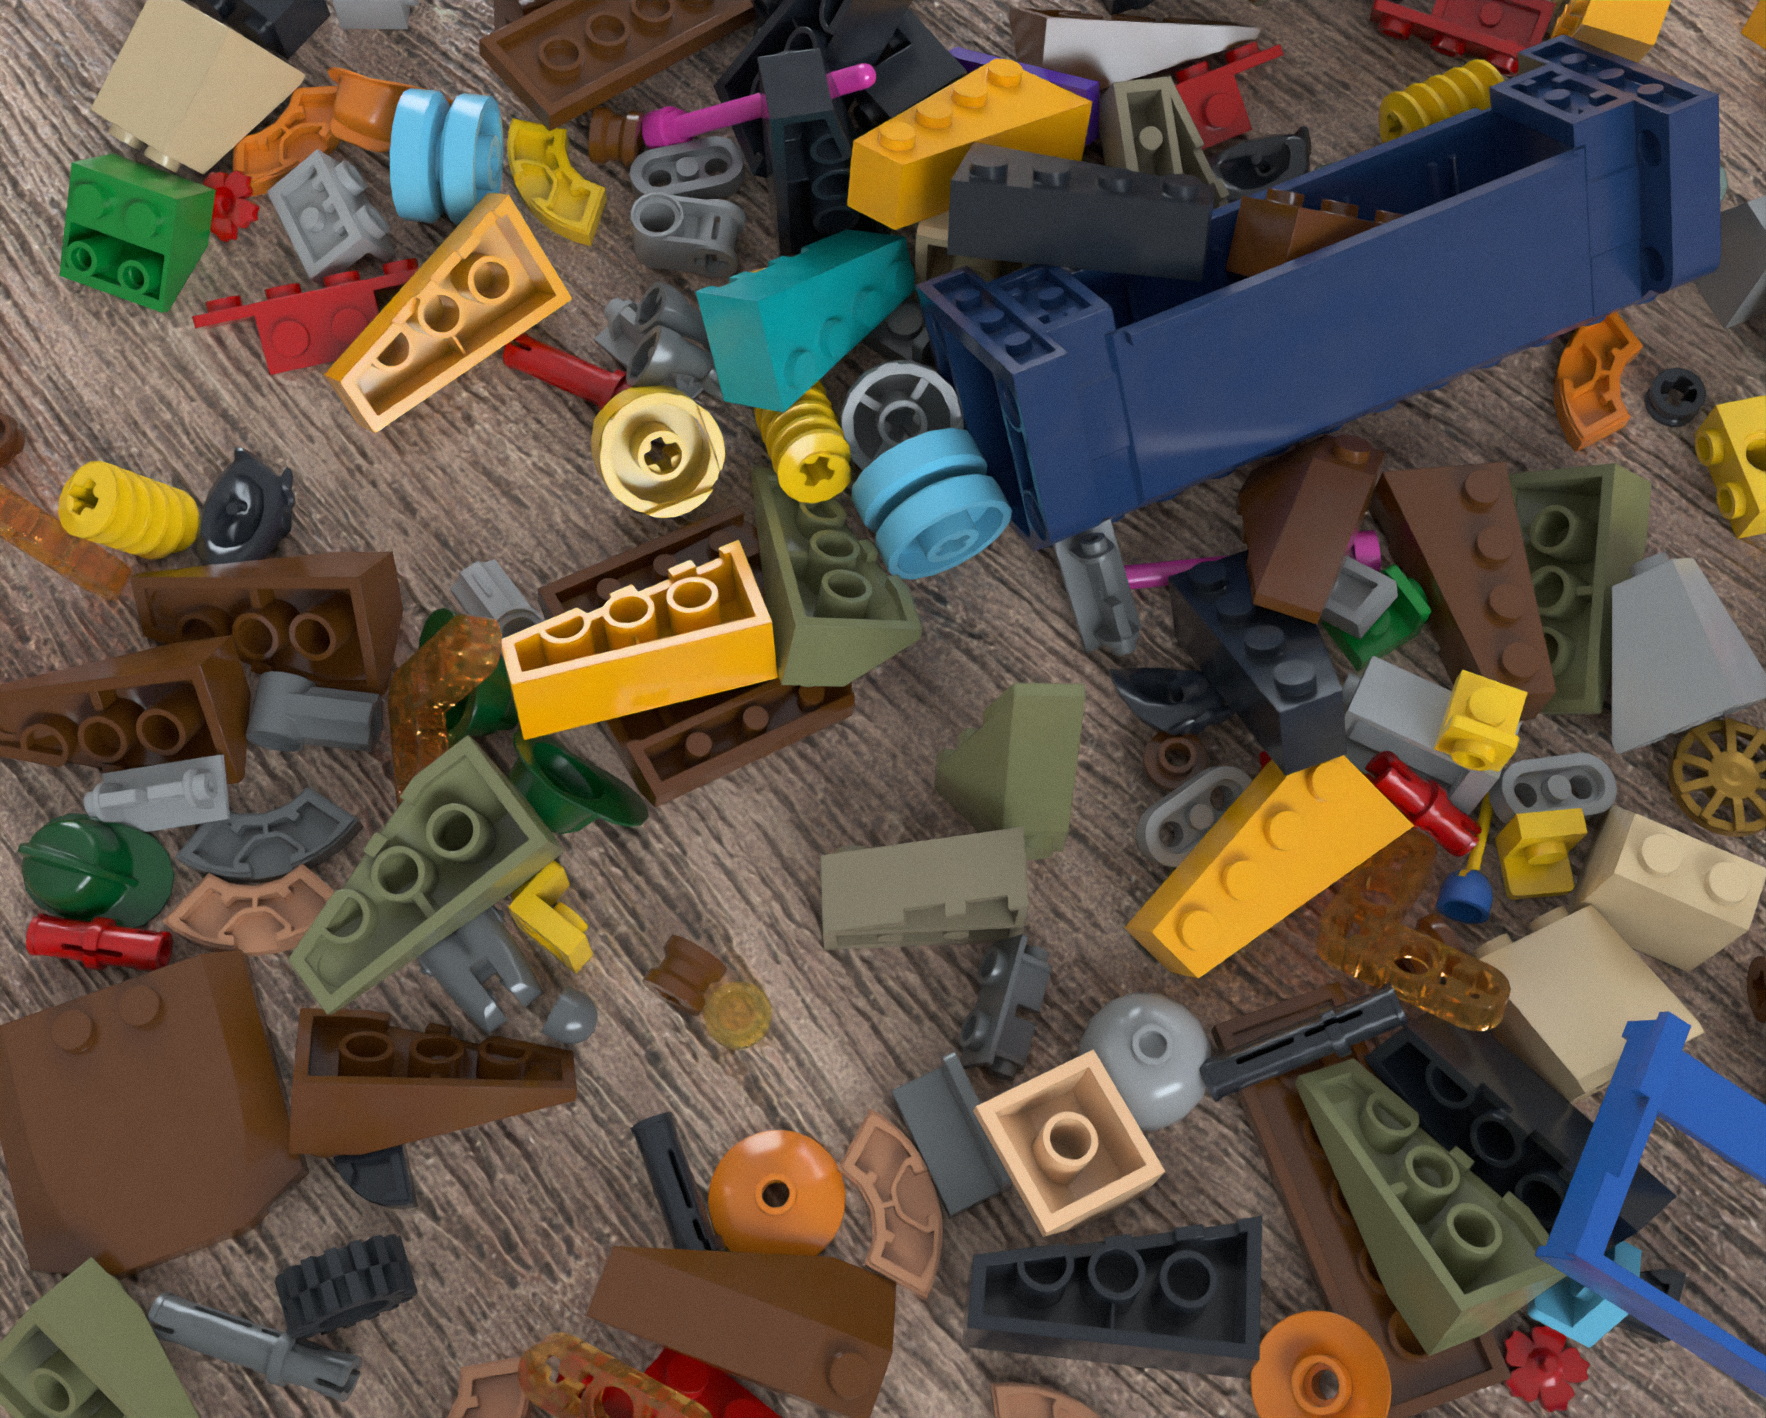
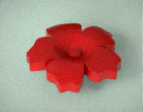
[203,170,260,242]
[1503,1325,1590,1413]

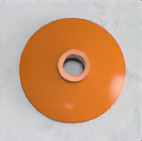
[708,1130,845,1256]
[1251,1310,1392,1418]

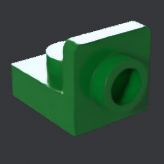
[1321,564,1431,672]

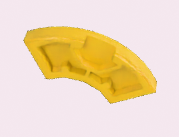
[507,118,607,246]

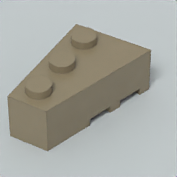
[1099,76,1230,210]
[820,826,1029,950]

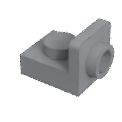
[1317,556,1398,640]

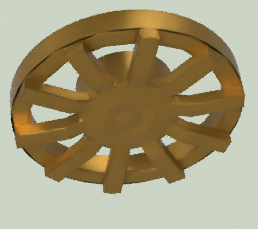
[1668,718,1766,837]

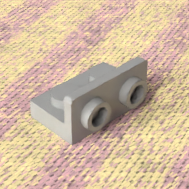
[267,149,396,287]

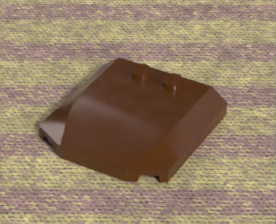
[538,505,855,808]
[0,949,309,1280]

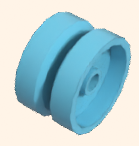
[390,88,504,226]
[851,428,1012,580]

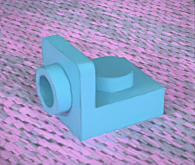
[1527,1241,1642,1348]

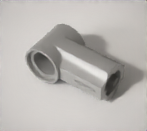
[450,559,544,658]

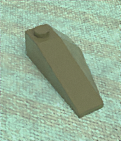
[1508,463,1651,715]
[751,467,923,687]
[934,683,1085,860]
[287,735,566,1015]
[1295,1058,1567,1356]
[0,1257,199,1418]

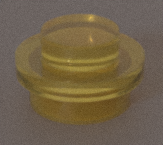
[705,981,772,1049]

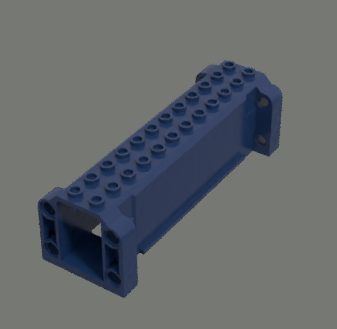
[916,34,1721,552]

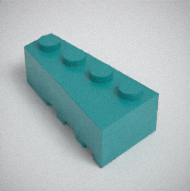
[696,229,916,412]

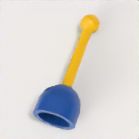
[1436,791,1494,924]

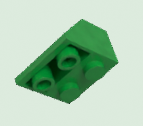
[59,153,216,313]

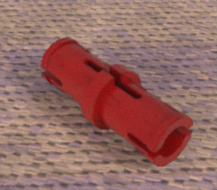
[1363,751,1482,857]
[26,913,173,972]

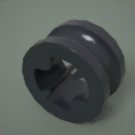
[1644,368,1706,427]

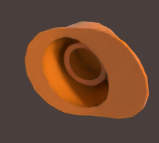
[327,67,453,153]

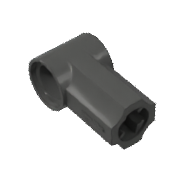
[246,671,384,752]

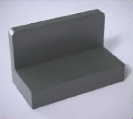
[891,1051,1013,1219]

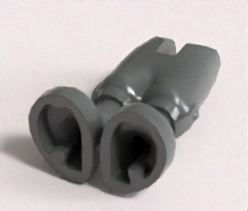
[626,282,755,410]
[416,905,544,1035]

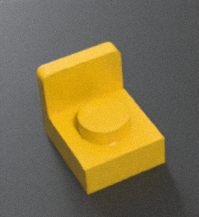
[1434,669,1528,772]
[1495,808,1588,900]
[508,860,593,974]

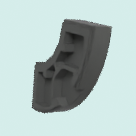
[175,787,364,883]

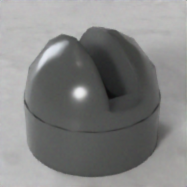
[541,985,598,1044]

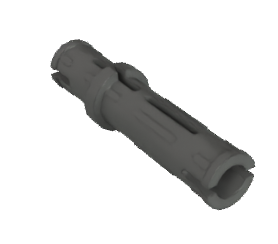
[147,1291,362,1402]

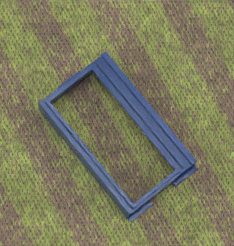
[1535,1011,1766,1398]

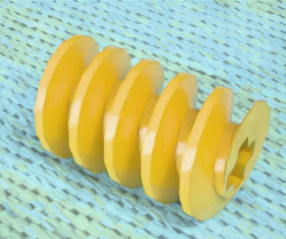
[1378,59,1504,143]
[754,380,852,503]
[58,461,199,561]

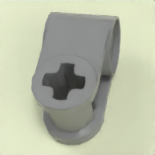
[631,192,746,278]

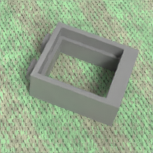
[1342,656,1522,816]

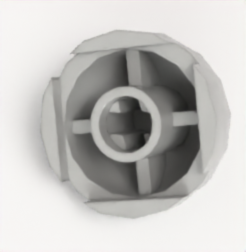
[840,360,964,470]
[1078,992,1211,1131]

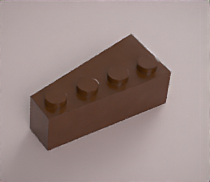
[1225,188,1405,277]
[1368,461,1556,721]

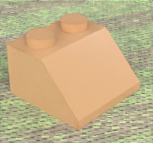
[973,1049,1165,1237]

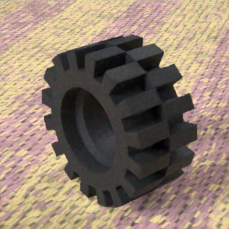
[274,1234,418,1339]

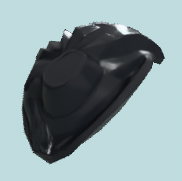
[1207,126,1311,203]
[196,447,296,565]
[1110,668,1235,736]

